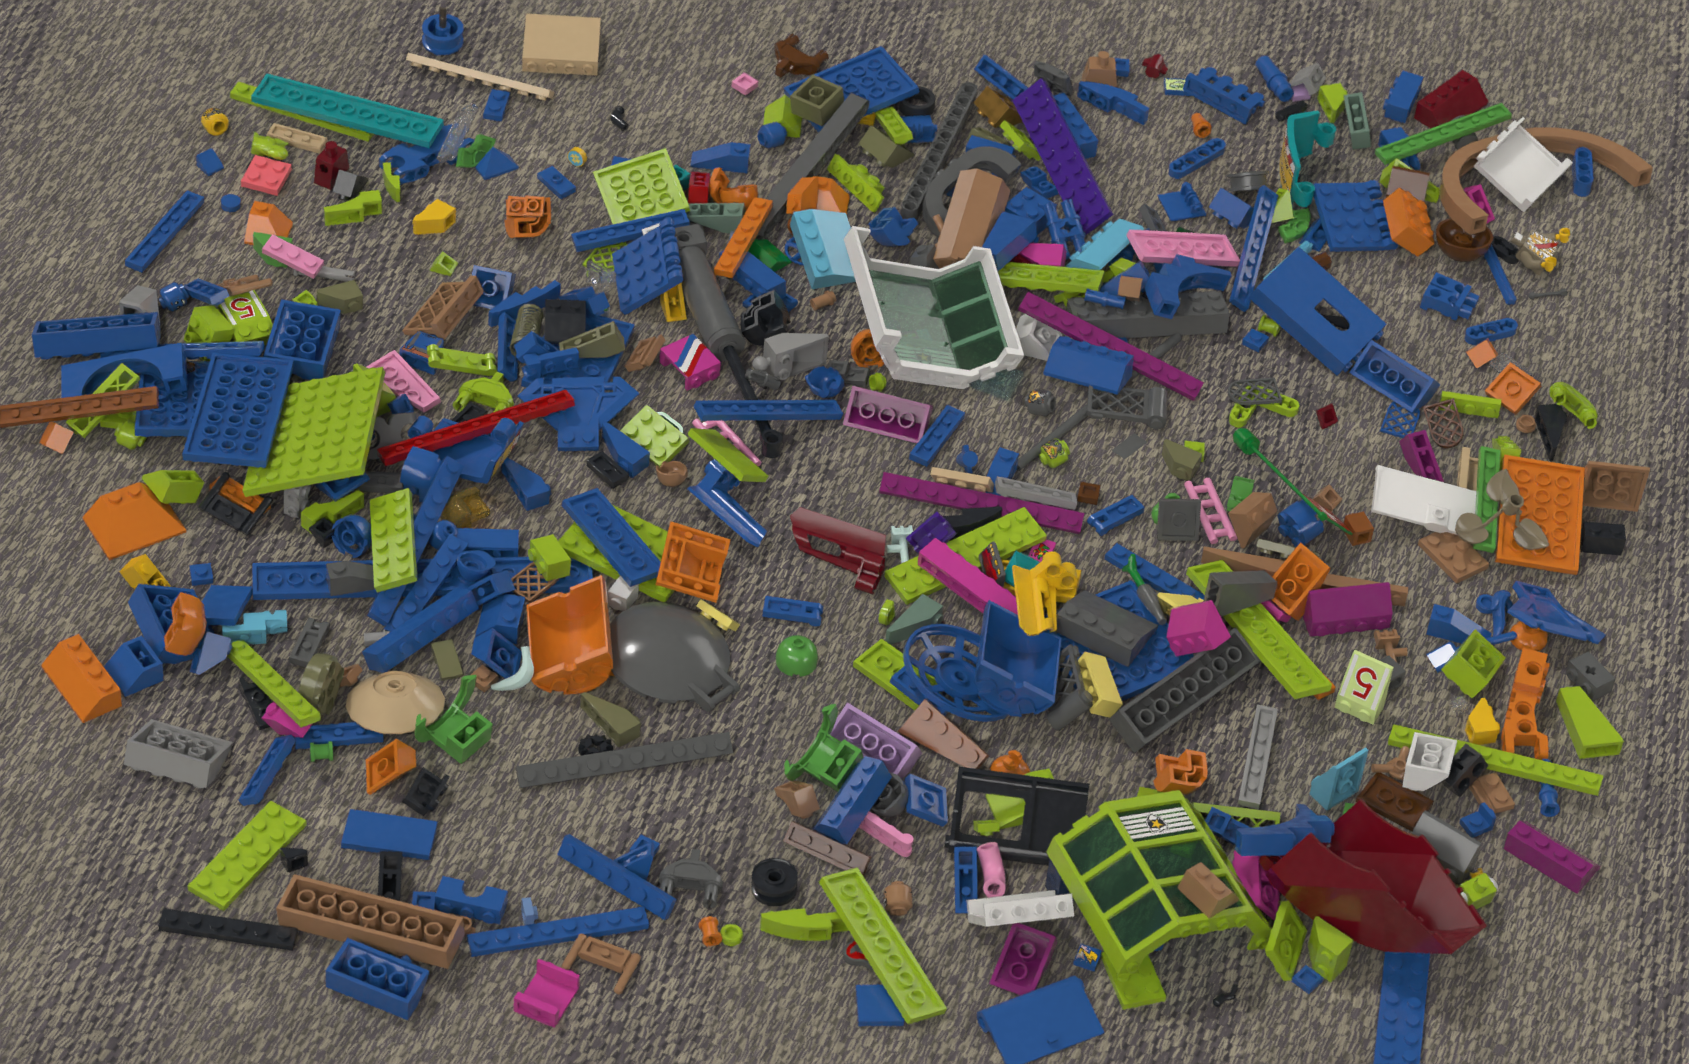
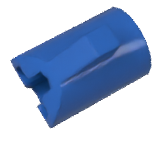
[956,445,978,473]

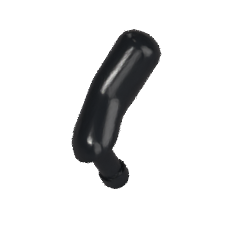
[1212,984,1238,1007]

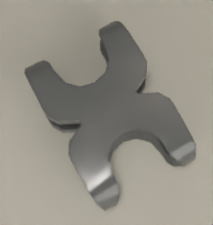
[367,412,417,460]

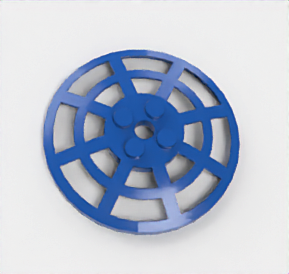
[903,624,1009,722]

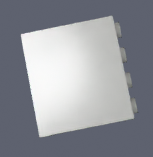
[1474,117,1573,212]
[966,890,1074,927]

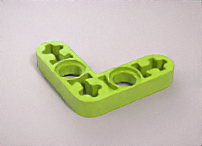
[1229,384,1300,428]

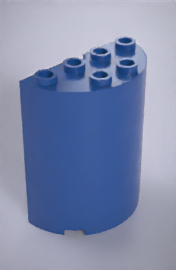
[974,600,1062,717]

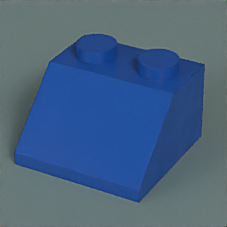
[1209,188,1254,229]
[475,594,525,644]

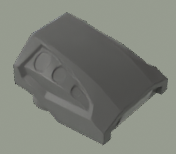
[1034,61,1074,96]

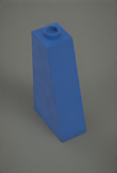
[982,211,1037,271]

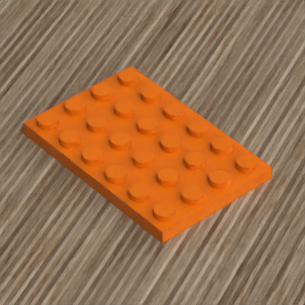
[1495,455,1585,575]

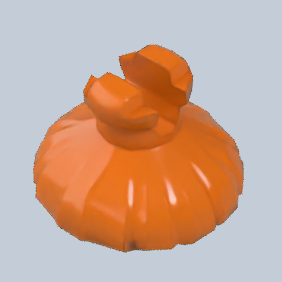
[1510,621,1548,651]
[990,750,1030,775]

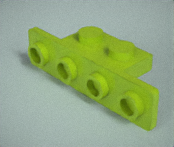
[827,154,885,212]

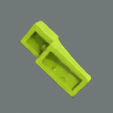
[324,190,382,226]
[301,490,364,533]

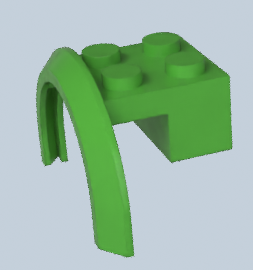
[415,675,493,764]
[784,704,864,792]

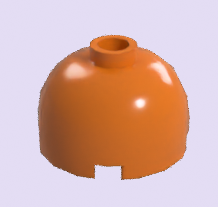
[719,184,758,211]
[850,329,884,369]

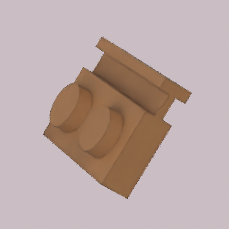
[624,335,666,372]
[1469,773,1515,814]

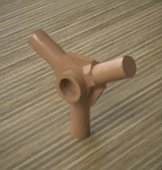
[1371,746,1410,781]

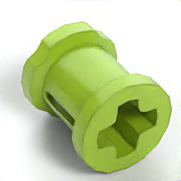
[1258,314,1281,337]

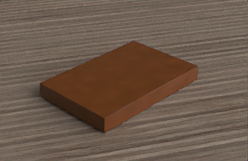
[1356,772,1434,831]

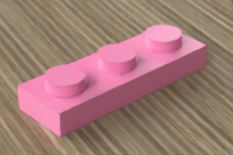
[262,234,324,279]

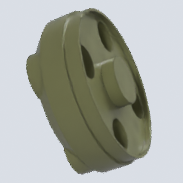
[299,653,344,716]

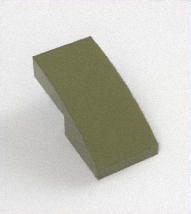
[430,639,463,681]

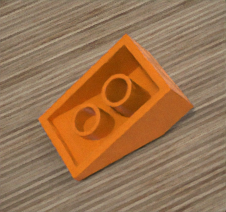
[1271,542,1331,621]

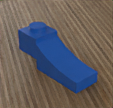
[559,286,610,317]

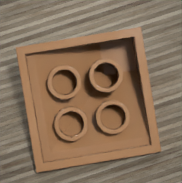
[1582,461,1650,512]

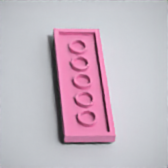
[1126,230,1240,267]

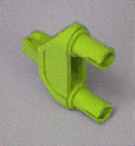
[453,372,514,412]
[1549,381,1598,429]

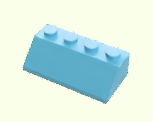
[1066,219,1144,270]

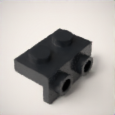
[402,767,450,816]

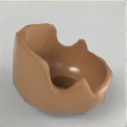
[656,461,688,487]

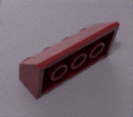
[1414,70,1489,129]

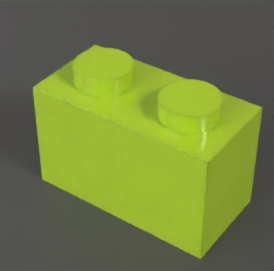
[528,534,571,581]

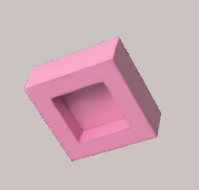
[731,73,758,96]

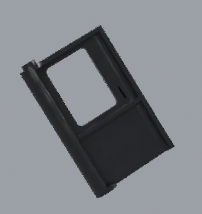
[944,766,1090,866]

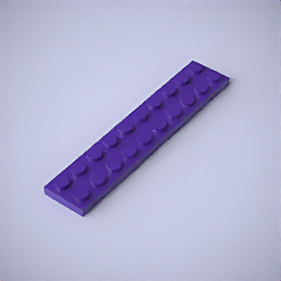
[1012,78,1114,236]

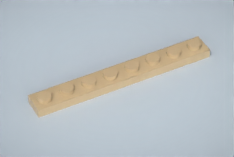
[406,53,554,101]

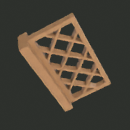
[402,276,484,340]

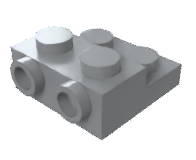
[284,485,311,518]

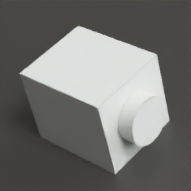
[608,576,639,611]

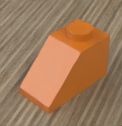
[786,177,819,215]

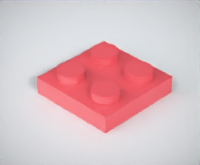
[241,155,292,196]

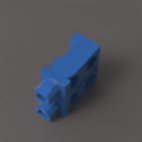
[1420,272,1480,320]

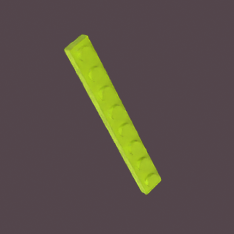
[230,81,374,142]
[227,640,321,727]

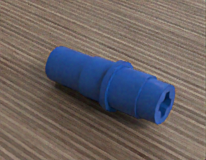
[1256,56,1294,102]

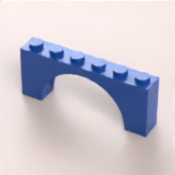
[61,343,188,398]

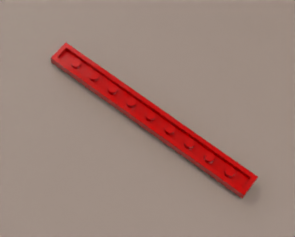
[377,390,575,466]

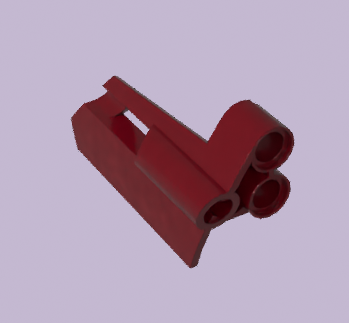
[790,507,887,595]

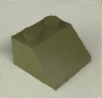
[859,125,914,168]

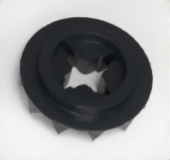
[578,733,613,756]

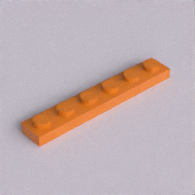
[714,197,773,278]

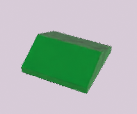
[748,239,792,272]

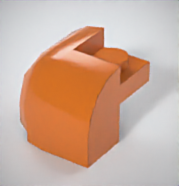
[504,197,551,238]
[164,592,207,656]
[1153,749,1208,795]

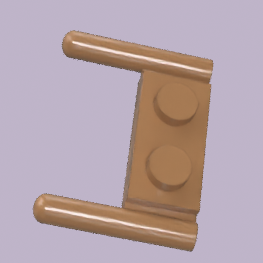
[217,275,273,296]
[560,934,641,994]

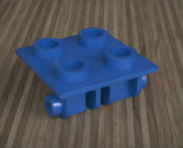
[901,115,937,143]
[1158,182,1207,221]

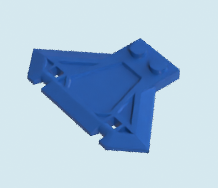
[517,377,639,451]
[1507,581,1606,644]

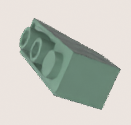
[686,203,746,233]

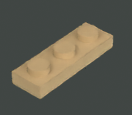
[930,467,994,492]

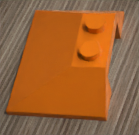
[83,482,187,560]
[655,521,730,603]

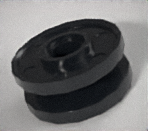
[751,858,798,906]

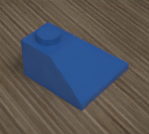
[472,265,516,309]
[471,628,522,679]

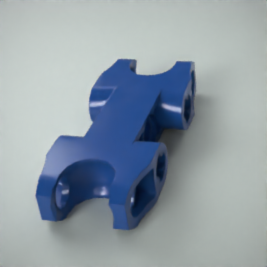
[379,123,475,185]

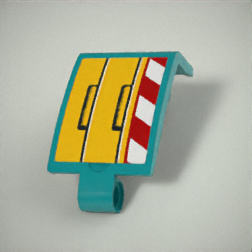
[1279,110,1336,209]

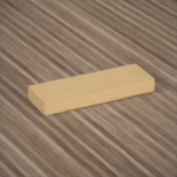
[266,123,328,154]

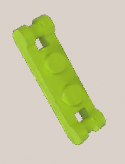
[427,344,497,376]

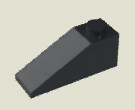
[1534,404,1567,461]
[378,851,403,901]

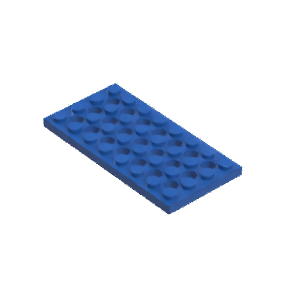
[182,353,294,468]

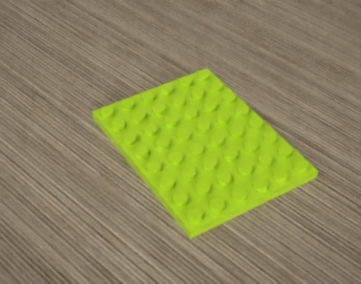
[242,367,385,497]

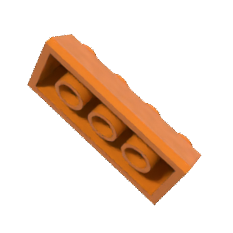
[41,634,122,723]

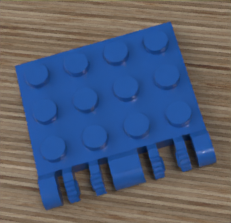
[1313,180,1398,252]
[612,218,683,315]

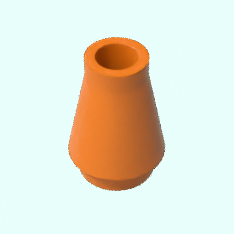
[1191,113,1212,138]

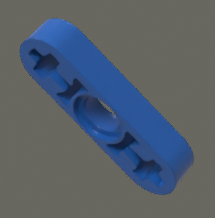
[1464,318,1518,345]

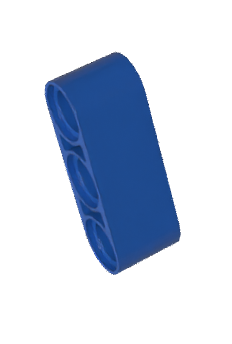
[1572,147,1593,197]

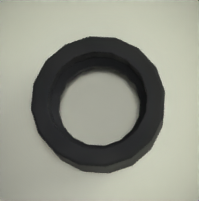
[899,86,935,116]

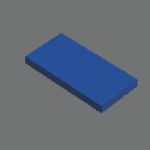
[341,809,438,860]

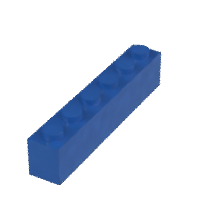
[362,587,479,673]

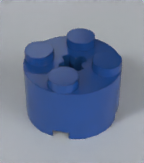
[1277,500,1324,547]

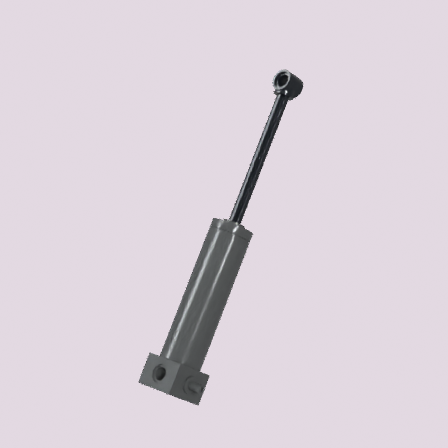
[674,224,783,459]

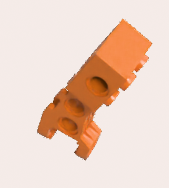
[1501,648,1550,760]

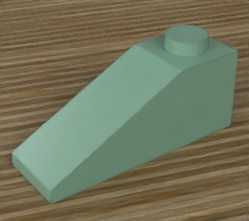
[885,594,944,645]

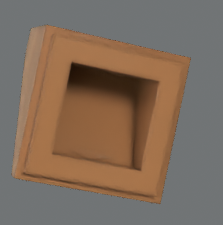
[1312,484,1342,511]

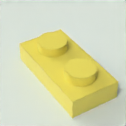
[696,599,740,631]

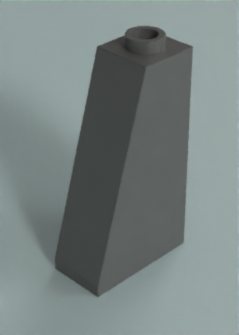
[1203,570,1277,616]

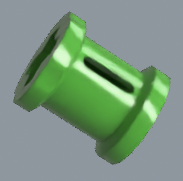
[310,741,333,762]

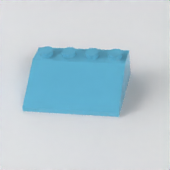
[790,209,856,289]

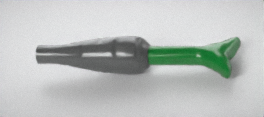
[1122,554,1167,625]

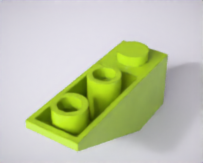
[1492,436,1521,471]

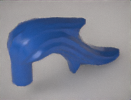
[1490,590,1514,636]

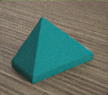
[1005,551,1040,587]

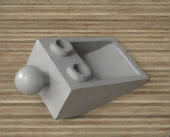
[752,333,829,380]

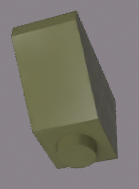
[317,280,363,314]
[1161,439,1202,481]

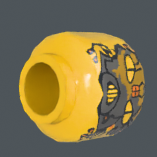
[201,107,229,136]

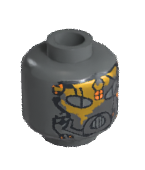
[1025,389,1056,416]

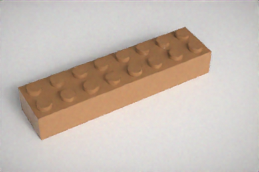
[276,874,465,969]

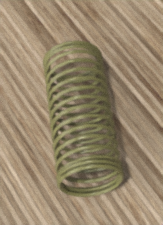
[510,304,544,358]

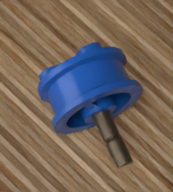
[422,6,464,56]

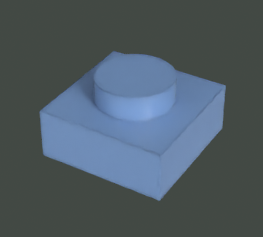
[521,897,538,925]

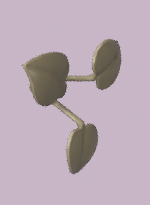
[1455,469,1549,550]

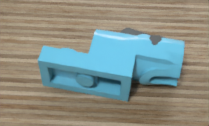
[222,610,287,644]

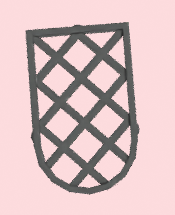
[1228,378,1282,405]

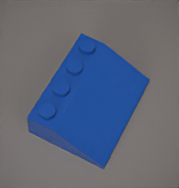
[264,300,341,380]
[128,584,215,664]

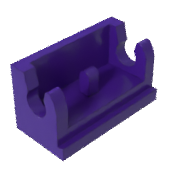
[906,512,957,554]

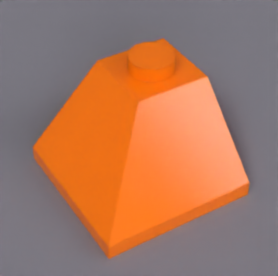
[813,176,850,215]
[244,201,293,245]
[366,739,416,794]

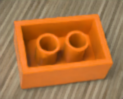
[1383,187,1435,256]

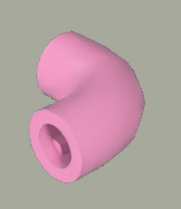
[977,842,1006,897]

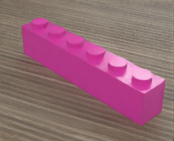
[918,538,1018,615]

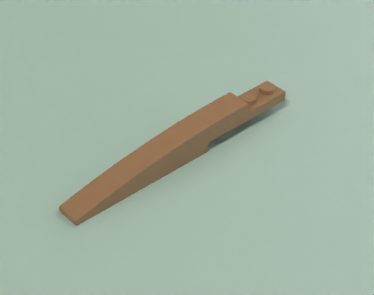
[1201,547,1408,606]

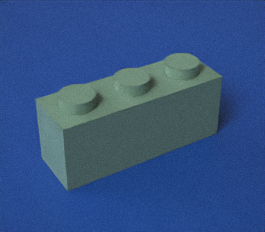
[1344,92,1371,150]

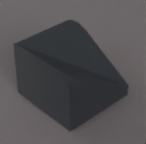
[309,517,335,548]
[280,848,308,873]

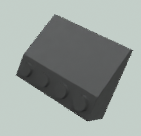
[1055,590,1158,667]

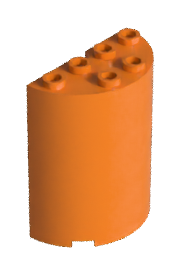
[526,575,613,694]

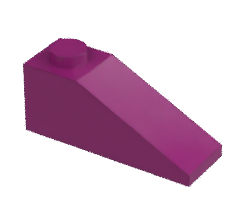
[1399,430,1444,483]

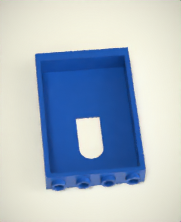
[1249,247,1386,376]

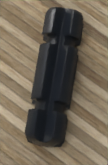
[1275,100,1308,122]

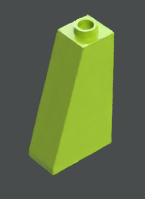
[1556,686,1624,759]

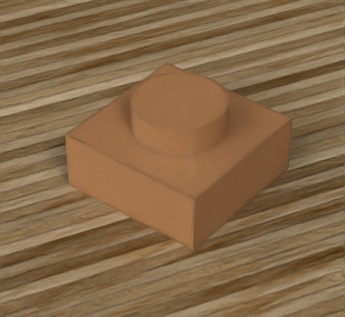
[340,664,363,687]
[471,665,499,692]

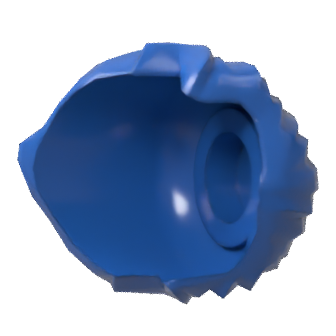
[805,366,844,398]

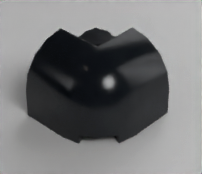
[740,290,791,346]

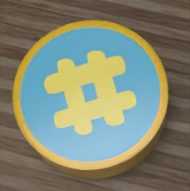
[567,147,587,167]

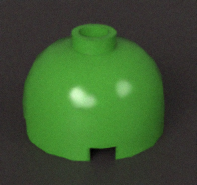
[775,635,818,677]

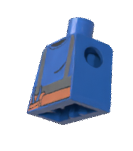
[400,331,444,375]

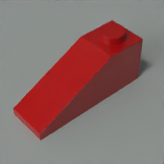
[688,172,710,204]

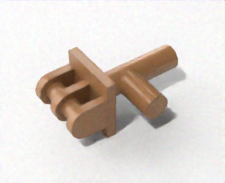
[1374,629,1408,662]

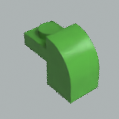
[1227,476,1255,511]

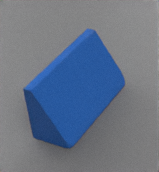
[1299,217,1327,252]

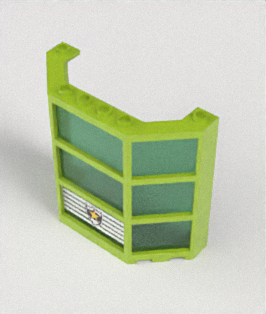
[1046,790,1271,975]

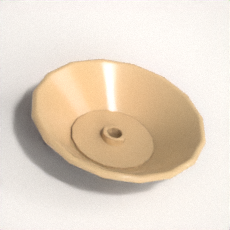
[345,671,445,734]

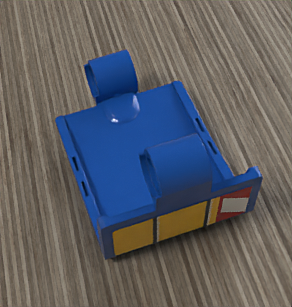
[408,416,524,484]

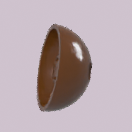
[1436,218,1493,262]

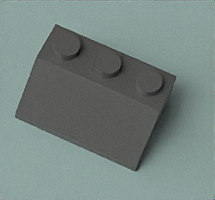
[1411,810,1481,885]

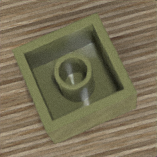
[790,74,844,126]

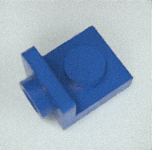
[1459,802,1496,838]

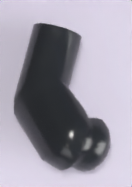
[611,105,629,131]

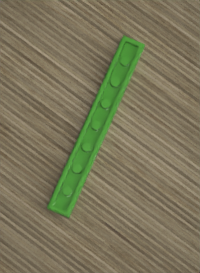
[1375,103,1512,165]

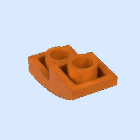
[506,196,545,218]

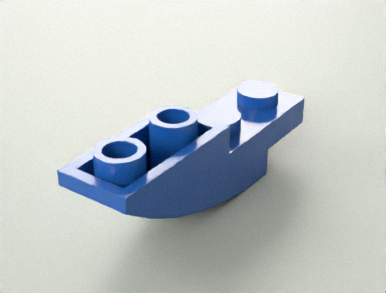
[1077,81,1149,125]

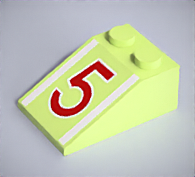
[1335,650,1394,724]

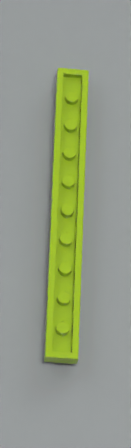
[1388,724,1604,796]

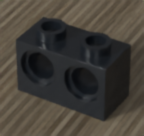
[1442,744,1488,797]

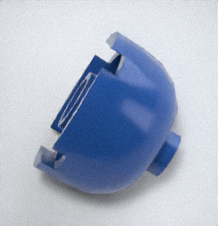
[332,515,372,558]

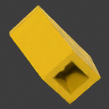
[412,199,456,235]
[119,554,171,589]
[1465,698,1500,745]

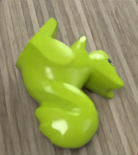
[251,132,289,160]

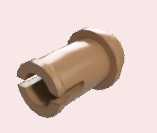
[810,290,836,311]

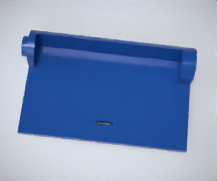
[977,975,1105,1064]

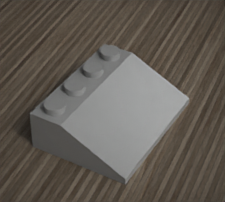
[123,719,233,788]

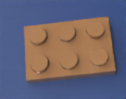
[1418,532,1489,584]

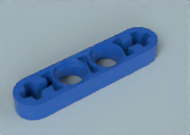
[1168,138,1226,179]

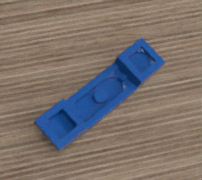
[1205,807,1251,845]

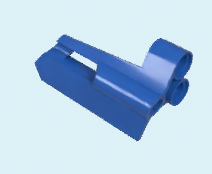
[688,459,767,547]

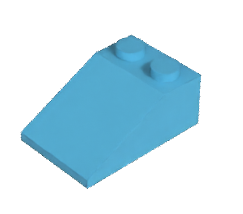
[1310,747,1368,811]

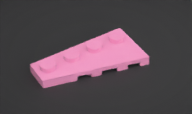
[367,350,441,413]

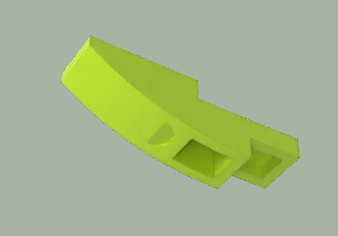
[760,908,849,941]

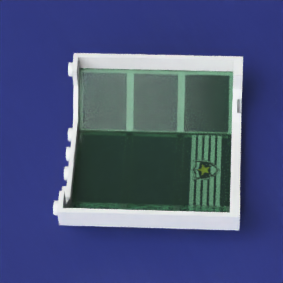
[844,226,1024,389]

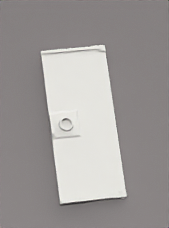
[1371,465,1500,545]

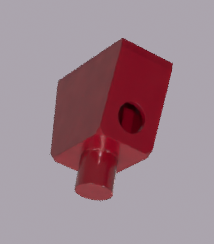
[314,141,349,190]

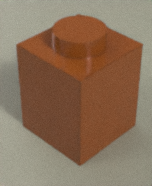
[1344,511,1374,546]

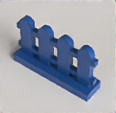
[1183,67,1265,124]

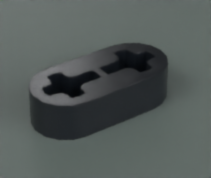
[1492,236,1519,264]

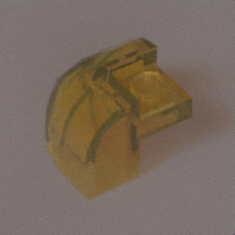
[441,486,490,528]

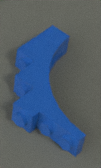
[1144,254,1232,319]
[1235,804,1335,856]

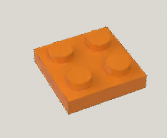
[1485,362,1542,415]

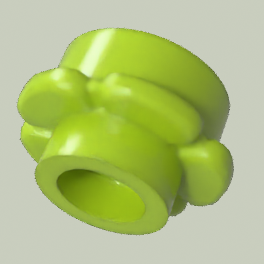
[869,372,886,392]

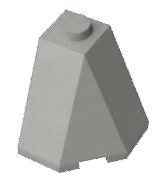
[119,285,161,338]

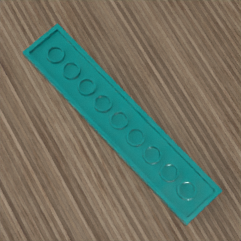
[251,74,444,148]

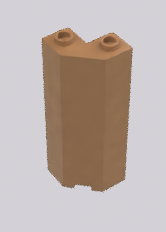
[933,169,1010,282]

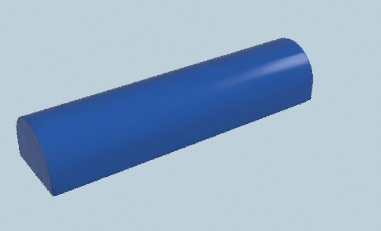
[974,54,1029,100]

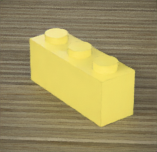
[1078,652,1123,718]

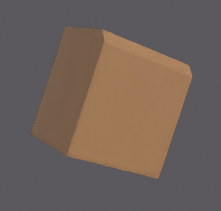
[1118,275,1143,302]

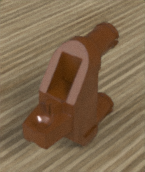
[774,33,829,77]

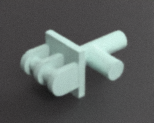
[887,525,913,564]

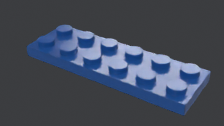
[562,488,660,587]

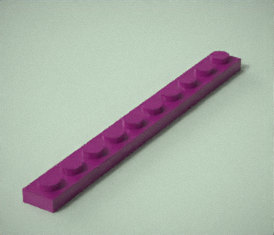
[1018,292,1204,401]
[879,472,1085,534]

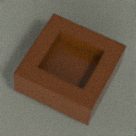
[1077,482,1101,505]

